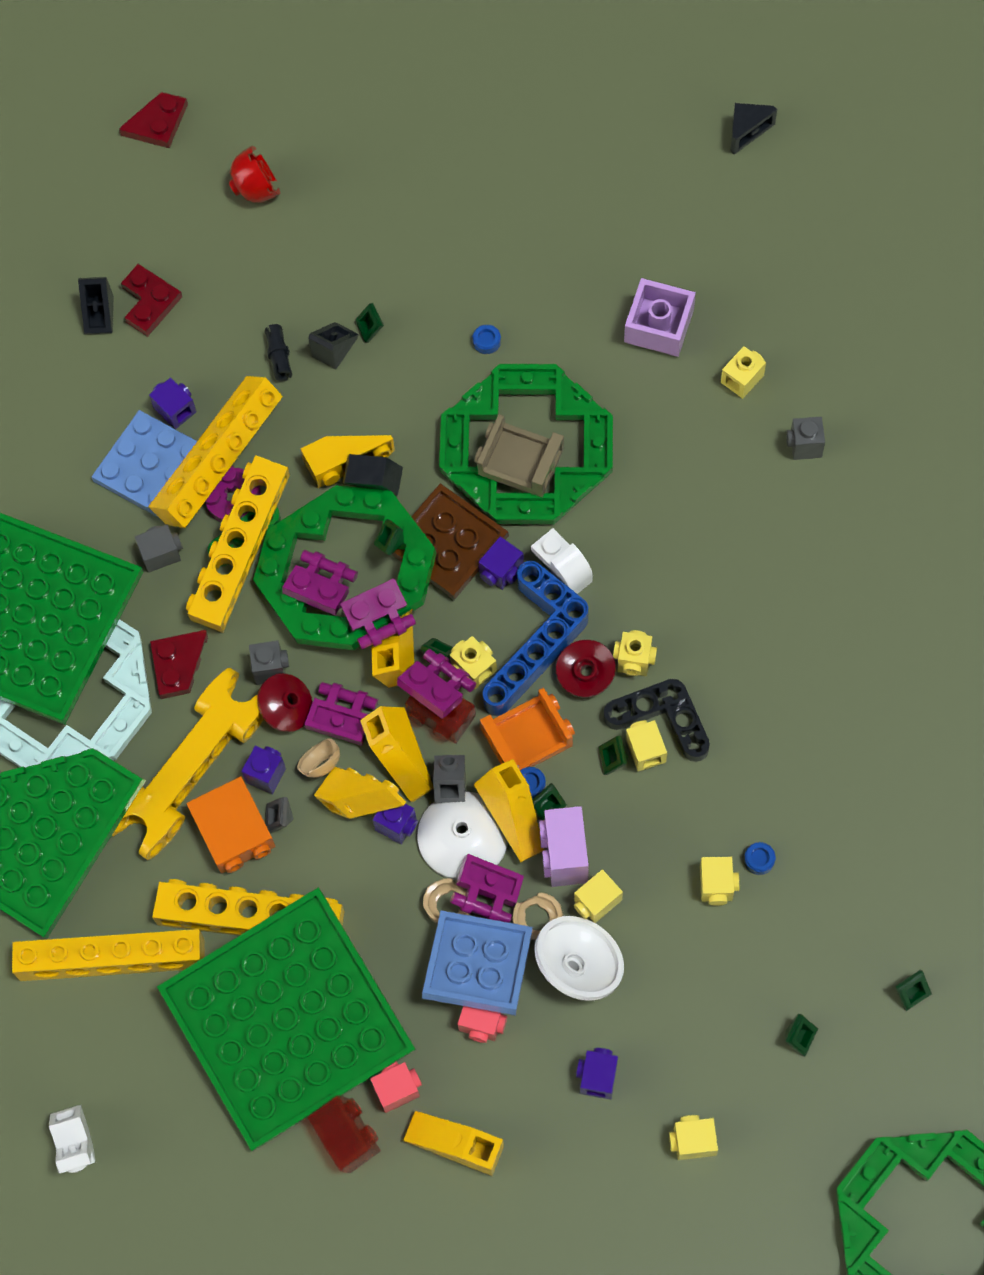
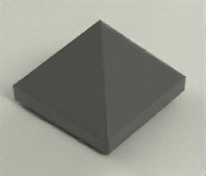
[266,797,294,833]

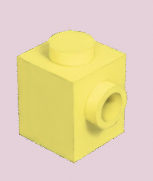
[721,346,766,399]
[626,720,667,771]
[700,857,739,906]
[574,869,623,923]
[669,1115,718,1160]

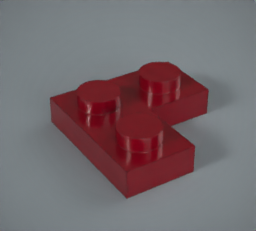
[121,264,183,337]

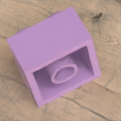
[624,278,696,357]
[539,806,589,887]

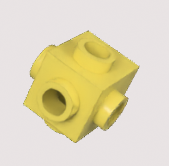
[613,630,657,676]
[450,636,497,689]

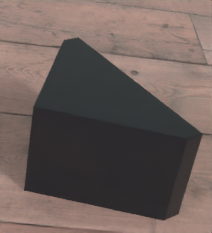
[731,103,777,155]
[78,277,114,334]
[308,322,359,369]
[343,454,403,496]

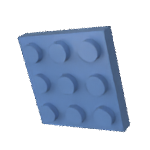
[91,410,197,518]
[422,911,533,1016]

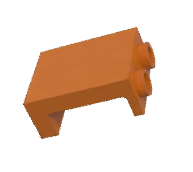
[480,687,575,771]
[186,776,275,874]

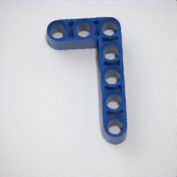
[483,561,589,716]

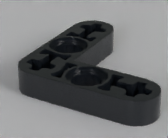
[604,679,710,762]

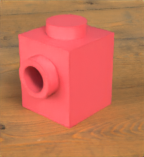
[458,1006,508,1043]
[370,1062,422,1113]

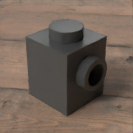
[786,417,825,460]
[134,524,183,573]
[249,640,289,685]
[433,755,466,803]

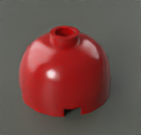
[229,146,280,203]

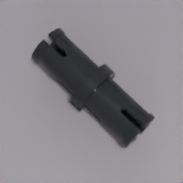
[265,324,292,381]

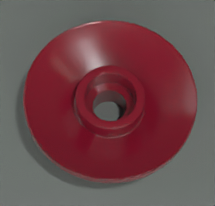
[556,640,616,698]
[257,673,313,732]

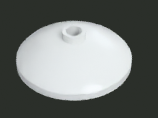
[417,791,508,880]
[535,916,624,1000]

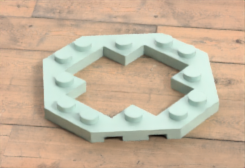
[0,619,152,767]

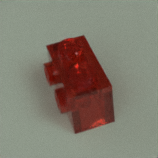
[405,695,476,744]
[307,1095,381,1173]

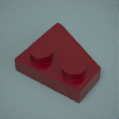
[119,92,188,148]
[150,630,208,699]

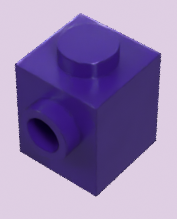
[149,377,197,430]
[478,536,524,590]
[241,745,286,795]
[373,803,418,845]
[576,1048,618,1100]

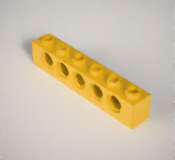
[148,376,283,528]
[186,455,290,633]
[152,879,345,936]
[12,929,205,981]

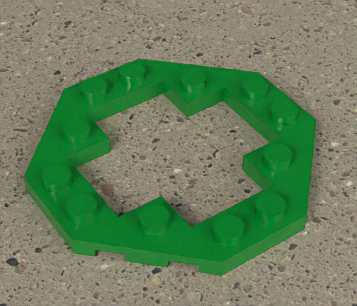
[439,364,613,525]
[253,485,437,650]
[836,1130,984,1275]

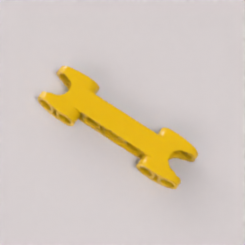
[112,668,264,860]

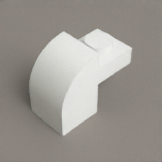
[531,528,593,594]
[49,1105,95,1173]

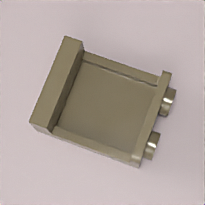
[474,414,564,498]

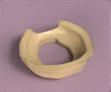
[297,738,340,778]
[423,878,471,924]
[512,892,563,940]

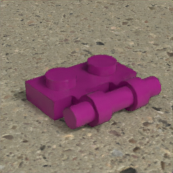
[282,550,358,616]
[340,578,416,649]
[397,649,476,719]
[304,682,379,746]
[450,854,524,923]

